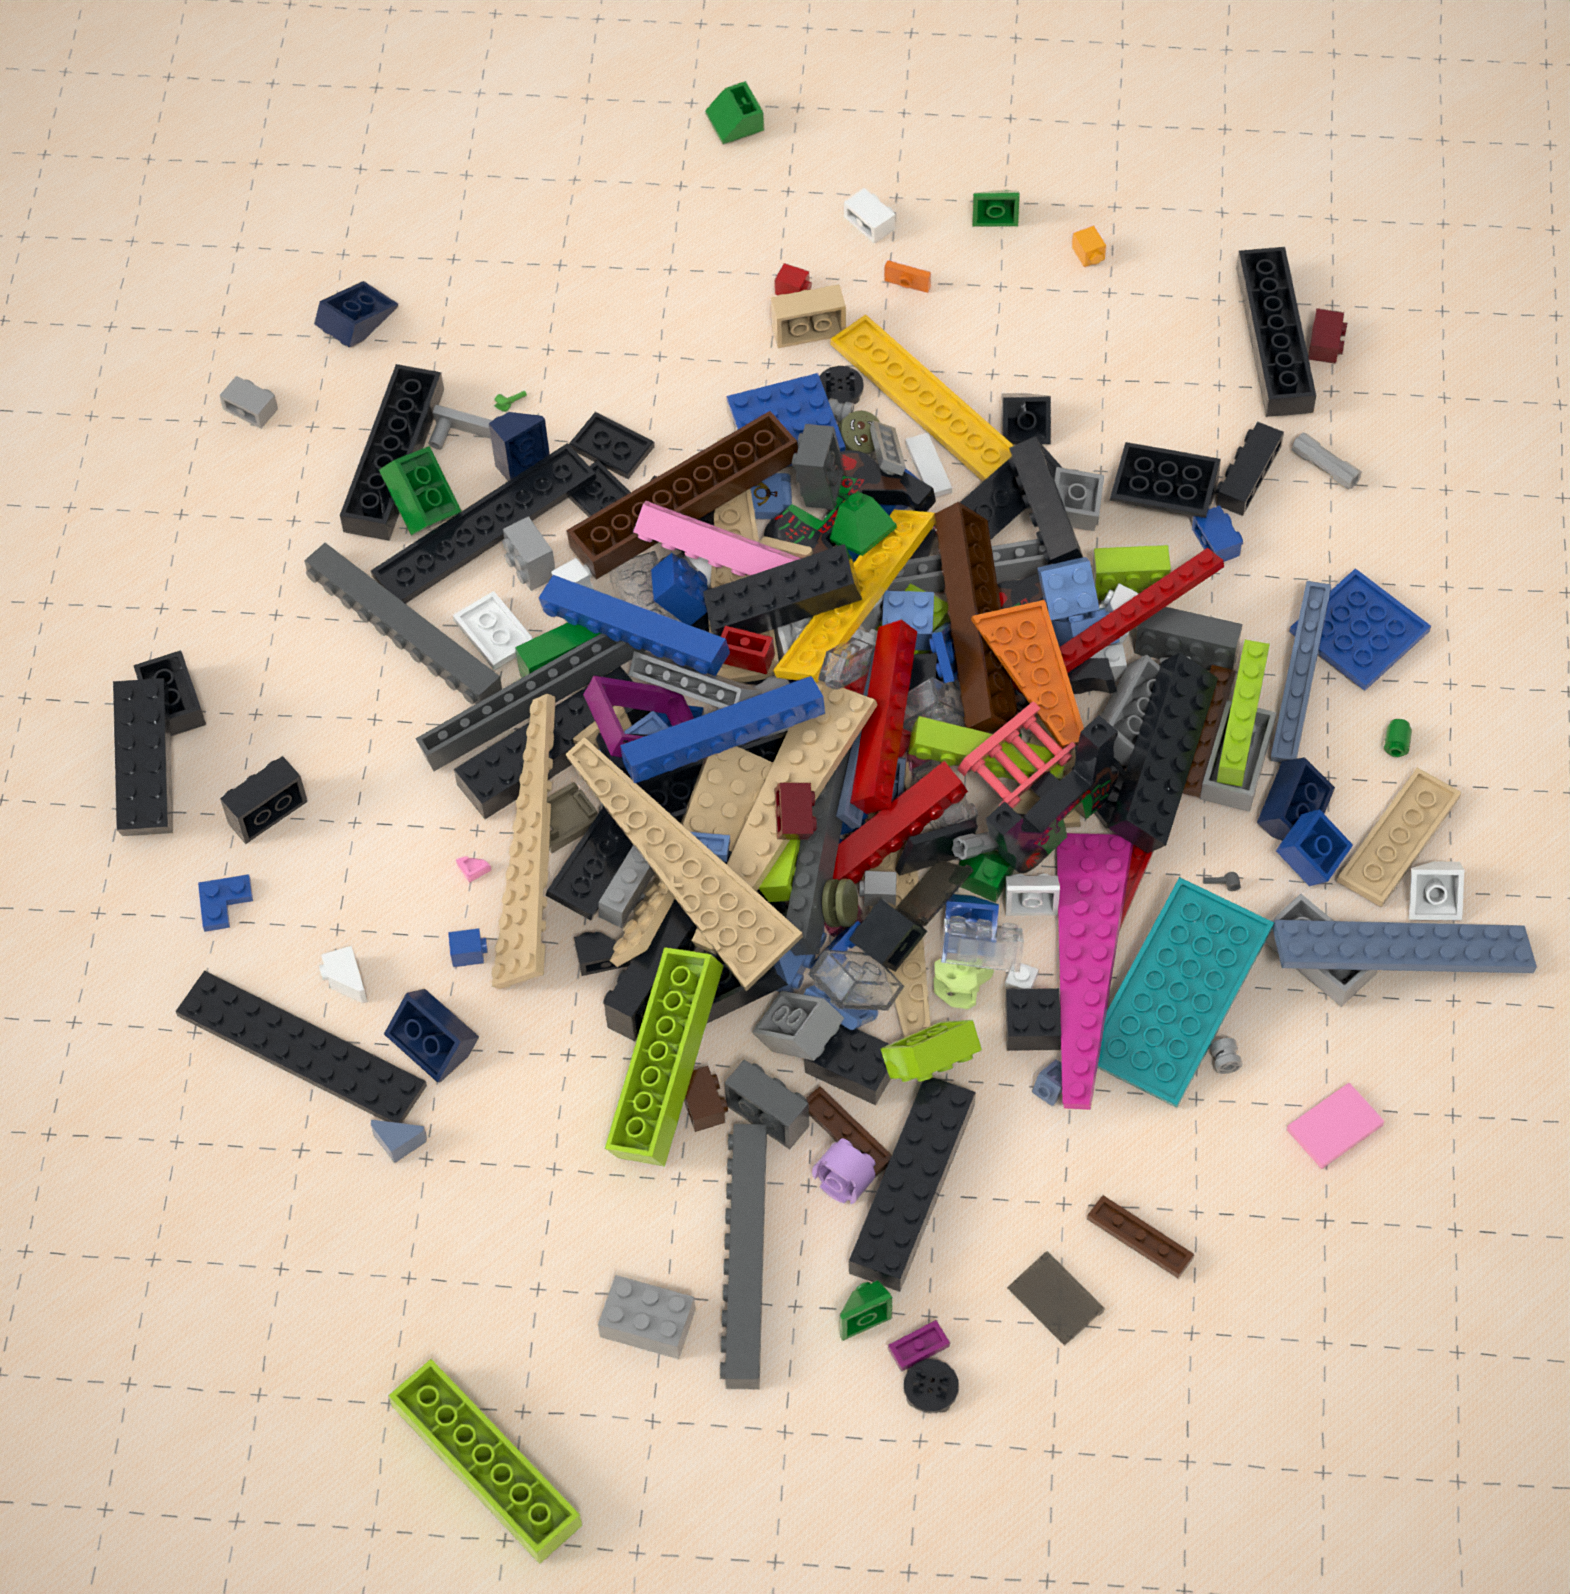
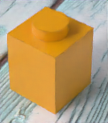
[1072,225,1106,267]

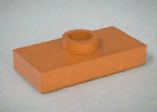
[885,260,931,293]

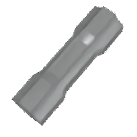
[1292,433,1362,489]
[952,832,999,860]

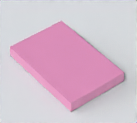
[1287,1083,1385,1169]

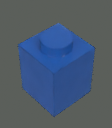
[448,928,488,967]

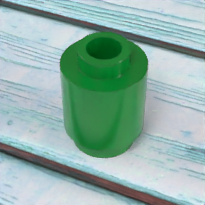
[1384,719,1412,757]

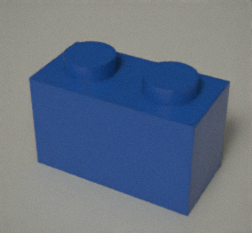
[1192,505,1243,562]

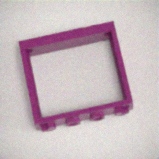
[583,676,704,760]

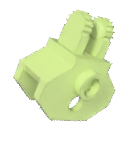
[933,957,994,1009]

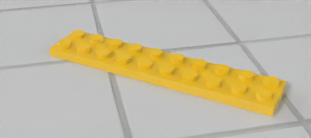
[830,314,1014,481]
[773,509,936,683]

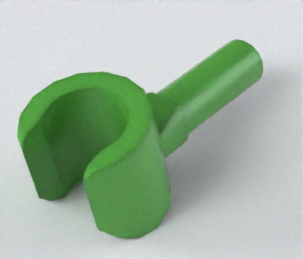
[494,391,527,412]

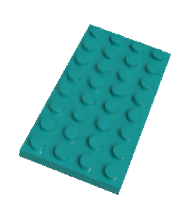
[1098,877,1274,1108]

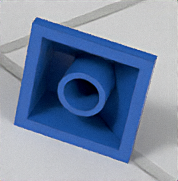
[943,894,999,956]

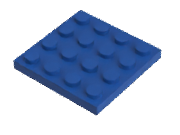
[726,373,846,468]
[1289,568,1431,691]

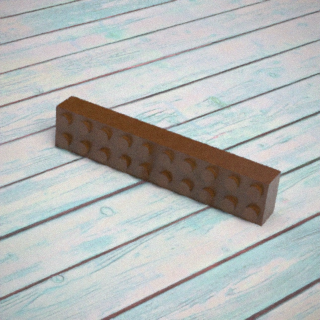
[566,411,798,580]
[935,502,1021,734]

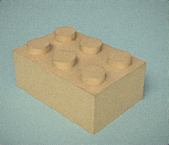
[771,284,846,348]

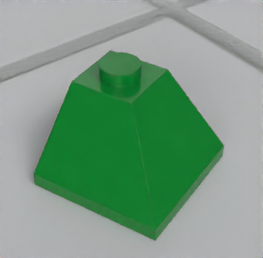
[972,190,1020,227]
[830,491,898,556]
[950,850,1015,903]
[839,1280,892,1341]

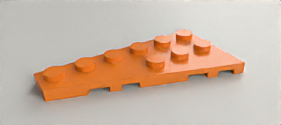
[971,600,1084,748]

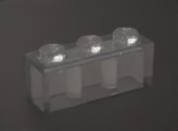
[818,637,875,689]

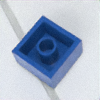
[651,553,708,625]
[1276,809,1353,886]

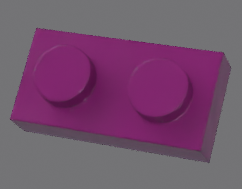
[888,1320,950,1372]

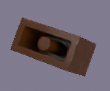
[684,1066,728,1132]

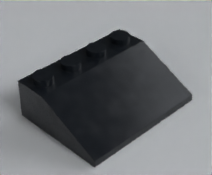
[1110,442,1221,518]

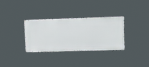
[905,433,952,497]

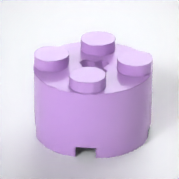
[812,1138,875,1204]

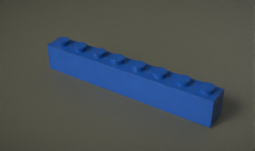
[539,575,730,676]
[620,676,825,784]

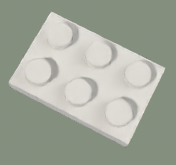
[453,591,533,670]

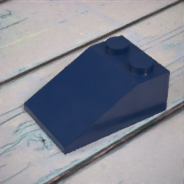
[314,281,398,348]

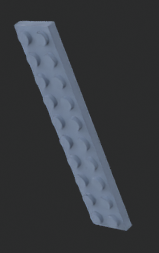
[1272,920,1537,973]

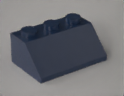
[489,412,550,481]
[1257,757,1335,841]
[384,989,479,1083]

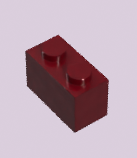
[1308,308,1348,364]
[774,783,817,840]

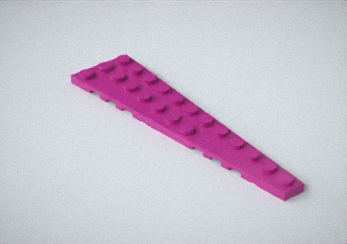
[1057,833,1133,1110]

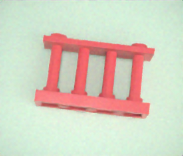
[957,701,1076,809]

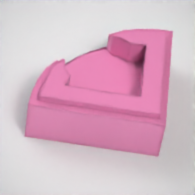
[456,856,491,883]

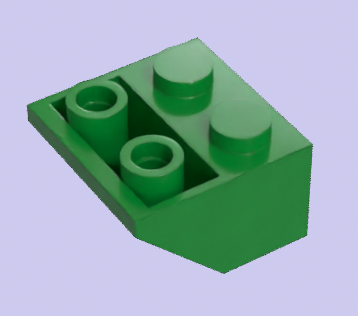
[705,81,764,144]

